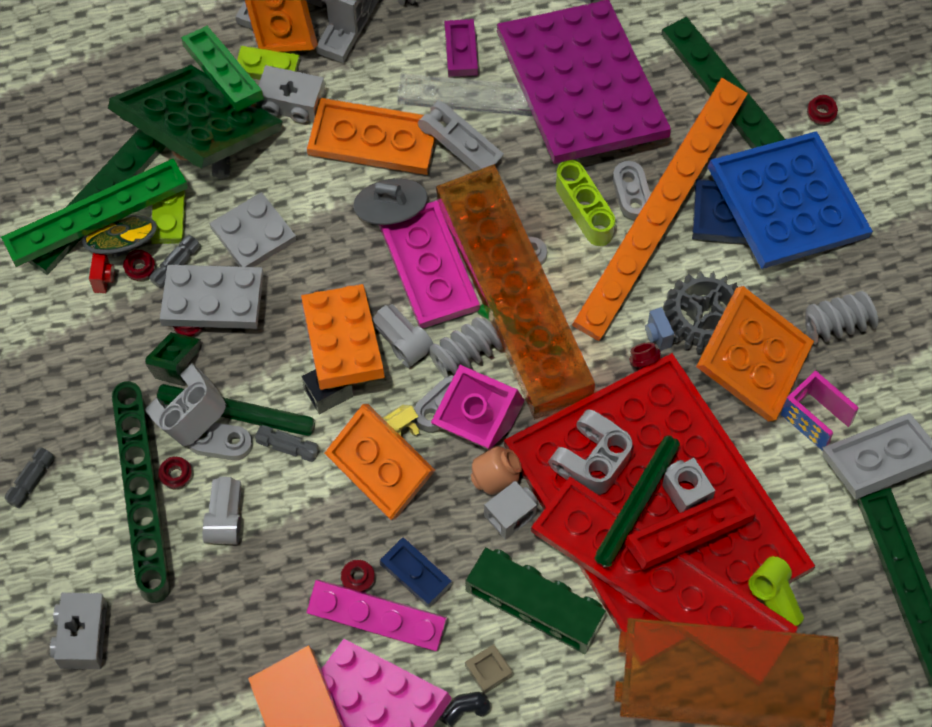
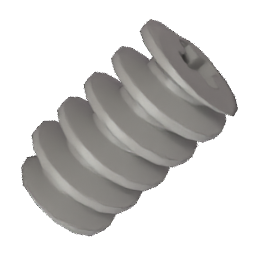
[805,291,878,345]
[429,317,503,378]

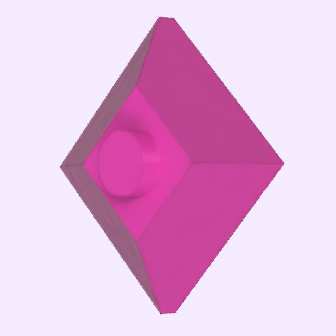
[431,365,525,450]

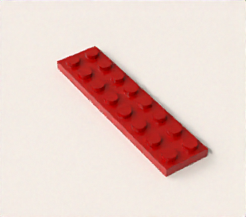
[531,476,798,686]

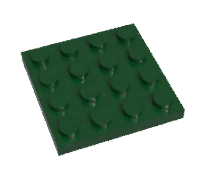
[108,65,283,169]

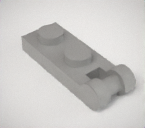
[418,101,504,178]

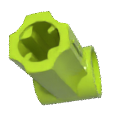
[748,557,804,626]

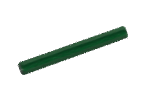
[157,384,315,436]
[594,435,680,567]

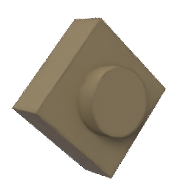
[465,644,513,694]

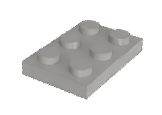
[160,265,264,329]
[823,413,932,500]

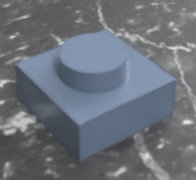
[645,307,674,351]

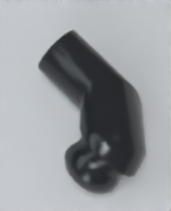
[439,691,491,727]

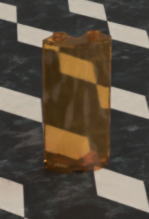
[614,618,839,727]

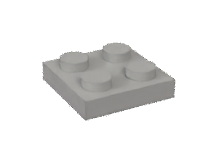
[210,192,297,267]

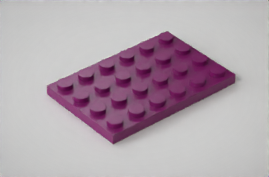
[497,0,671,164]

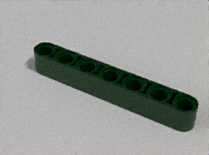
[112,381,170,603]

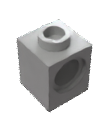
[662,458,715,513]
[484,481,537,540]

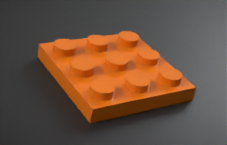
[696,286,814,422]

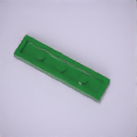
[181,25,264,111]

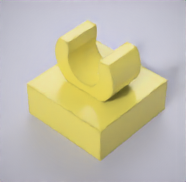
[383,405,419,435]

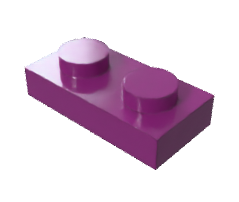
[444,19,478,77]

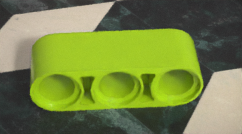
[555,160,615,246]

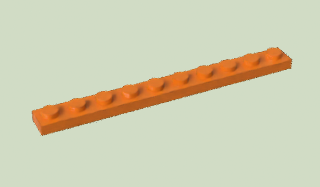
[572,78,748,341]

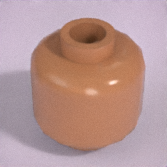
[471,446,522,495]

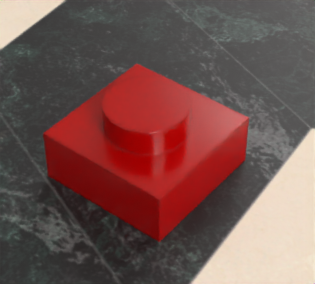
[89,253,115,294]

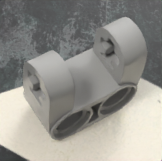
[145,363,226,446]
[548,409,632,495]

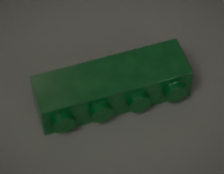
[465,547,606,655]

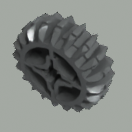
[663,271,738,355]

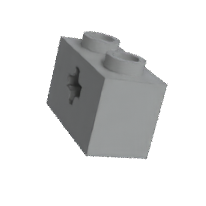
[256,65,326,123]
[50,593,107,669]

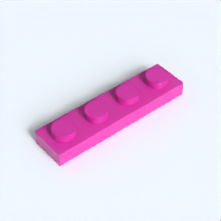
[306,579,448,651]

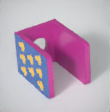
[781,370,859,451]

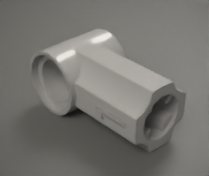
[372,304,434,368]
[203,477,242,545]

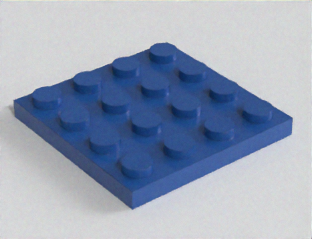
[707,131,873,269]

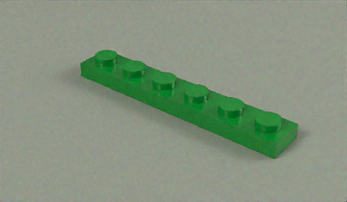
[1,158,188,267]

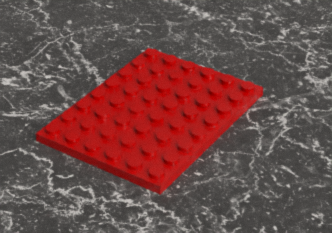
[504,353,815,666]

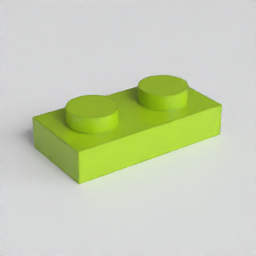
[237,46,300,80]
[151,189,186,244]

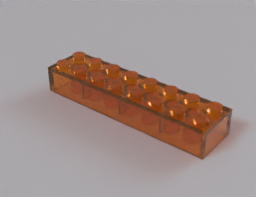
[436,164,595,420]

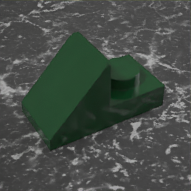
[145,332,201,386]

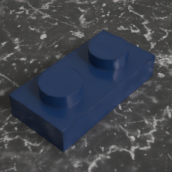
[380,537,452,609]

